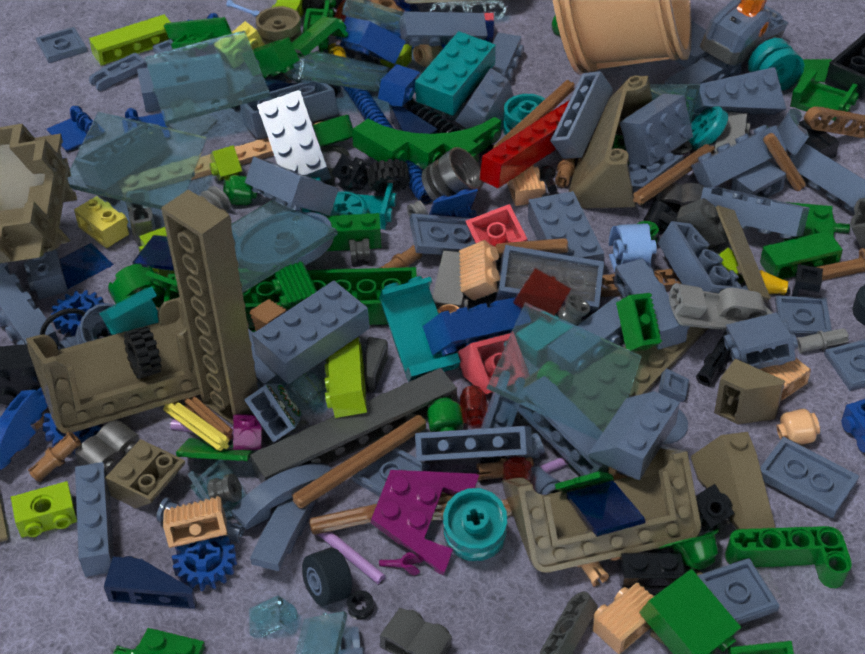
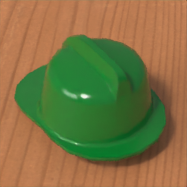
[658,530,719,570]

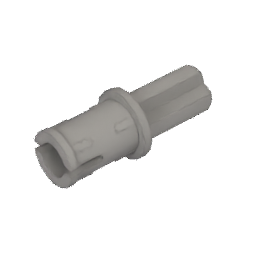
[796,328,849,353]

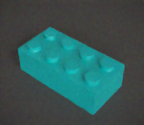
[415,31,496,115]

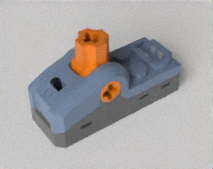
[700,0,788,66]

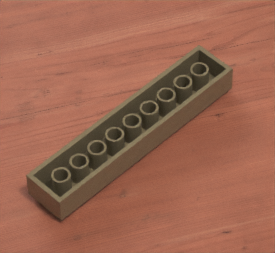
[161,189,258,425]

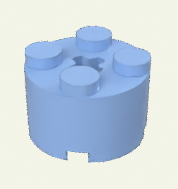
[609,223,657,272]

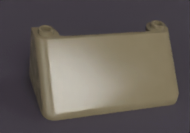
[569,75,653,208]
[26,297,200,434]
[503,447,701,573]

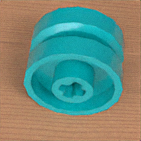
[748,38,804,91]
[503,94,545,135]
[443,488,507,561]

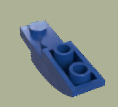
[0,387,48,470]

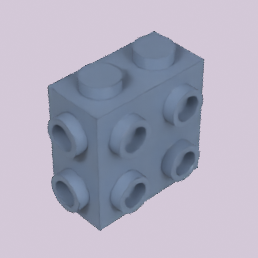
[723,312,798,369]

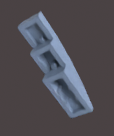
[250,497,317,571]

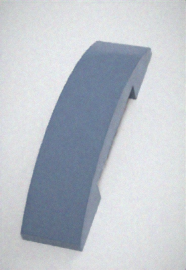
[777,109,809,155]
[231,463,332,530]

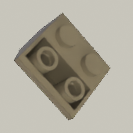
[714,359,785,425]
[105,439,186,508]

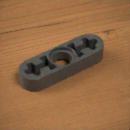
[540,591,598,654]

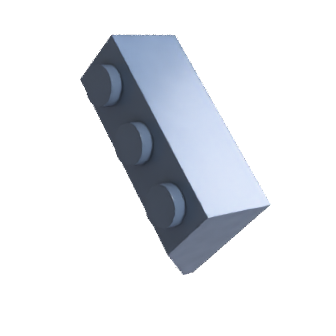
[456,68,514,130]
[588,391,680,481]

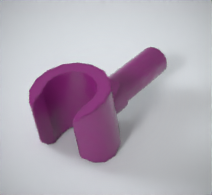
[379,552,422,576]

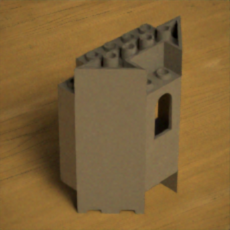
[0,124,77,263]

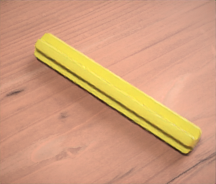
[163,401,229,451]

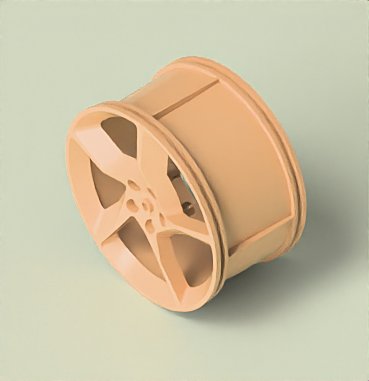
[553,0,691,75]

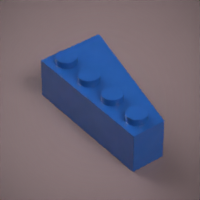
[335,16,406,64]
[422,296,531,357]

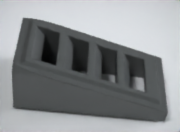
[366,337,389,393]

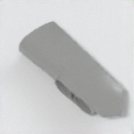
[669,283,772,330]

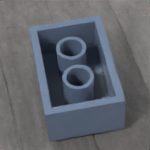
[620,94,693,166]

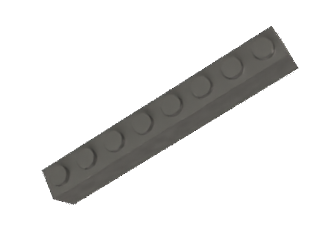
[250,368,457,483]

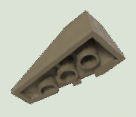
[690,432,776,530]

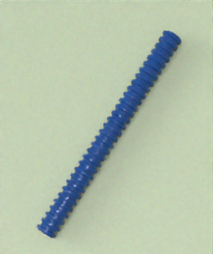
[337,68,432,203]

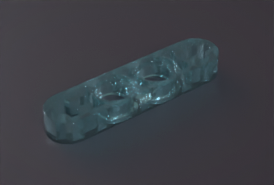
[429,1,507,19]

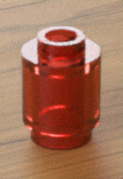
[460,386,487,426]
[503,456,532,490]

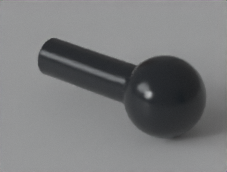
[539,165,557,194]

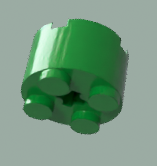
[108,264,165,308]

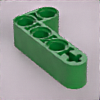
[725,526,852,589]

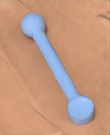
[226,0,260,17]

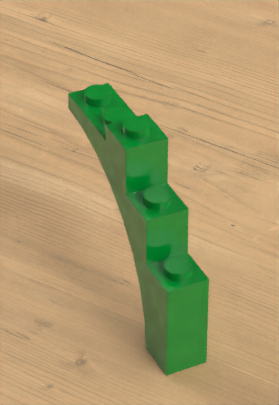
[352,117,501,169]

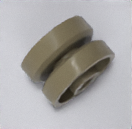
[255,6,302,45]

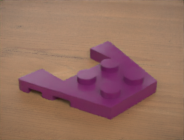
[371,470,479,575]

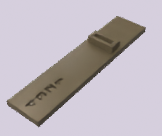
[715,206,771,300]

